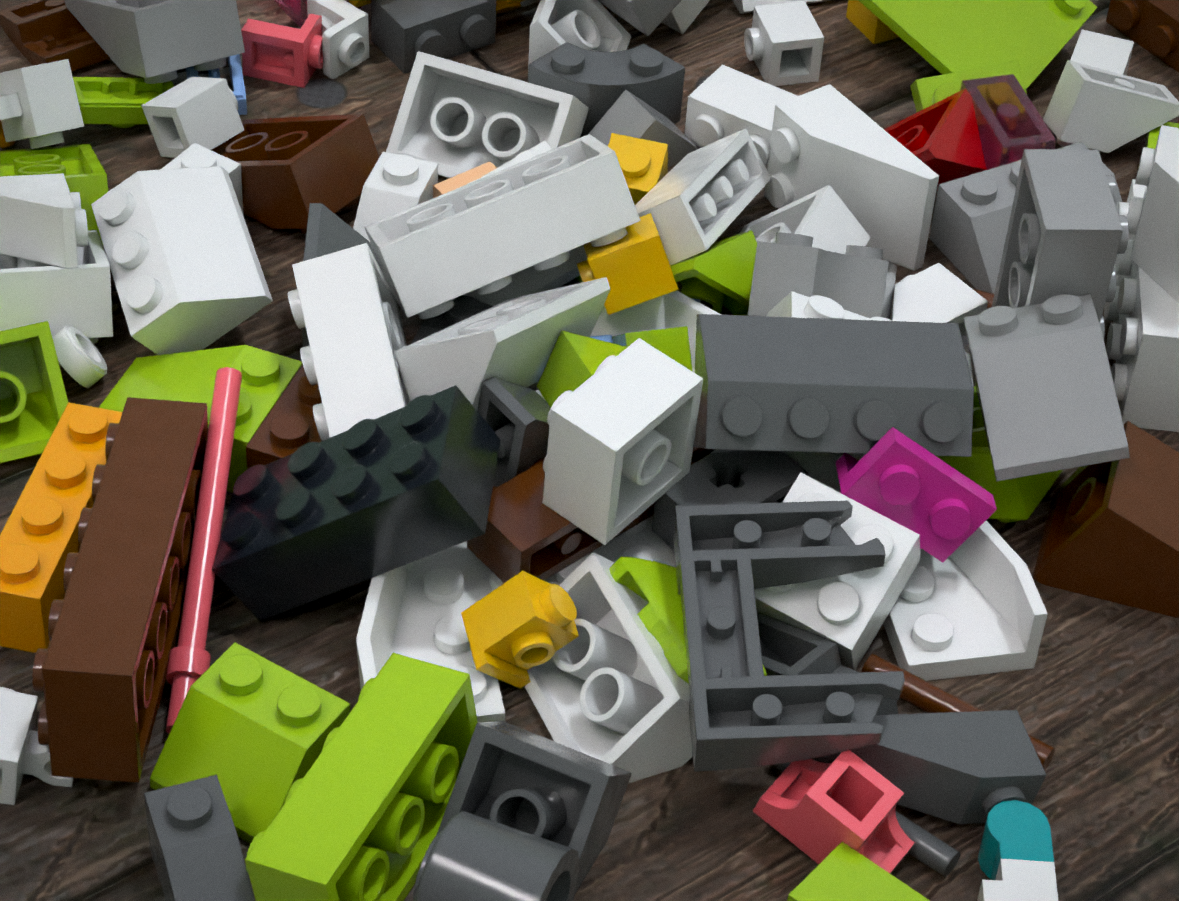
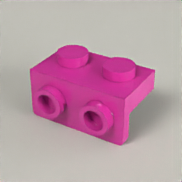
[835,427,997,563]

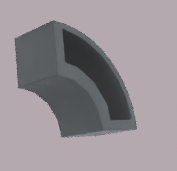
[528,42,685,137]

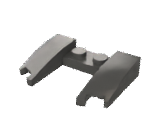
[673,500,905,772]

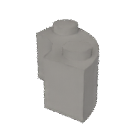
[748,232,897,319]

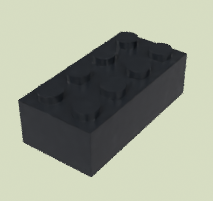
[212,385,501,621]

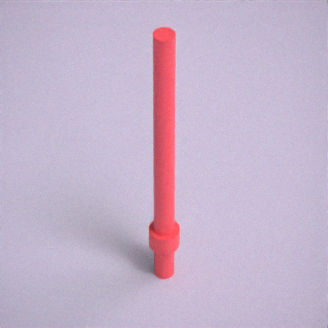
[166,367,242,734]

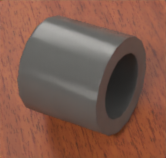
[413,811,580,901]

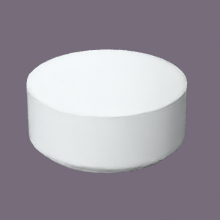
[52,326,107,388]

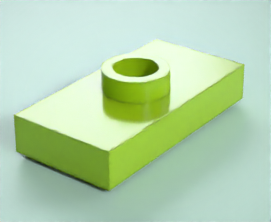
[73,77,174,128]

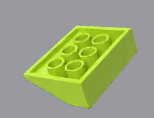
[859,0,1098,89]

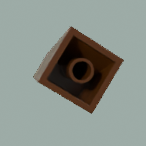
[1033,421,1179,618]

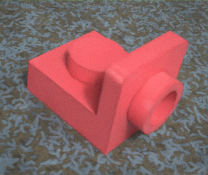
[241,13,323,88]

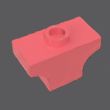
[753,750,915,874]

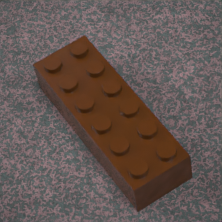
[32,397,208,783]

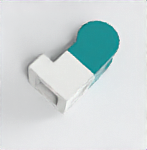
[977,800,1058,901]

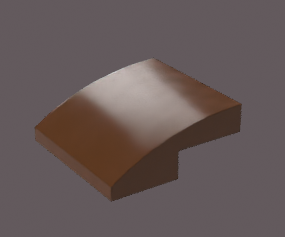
[0,0,110,72]

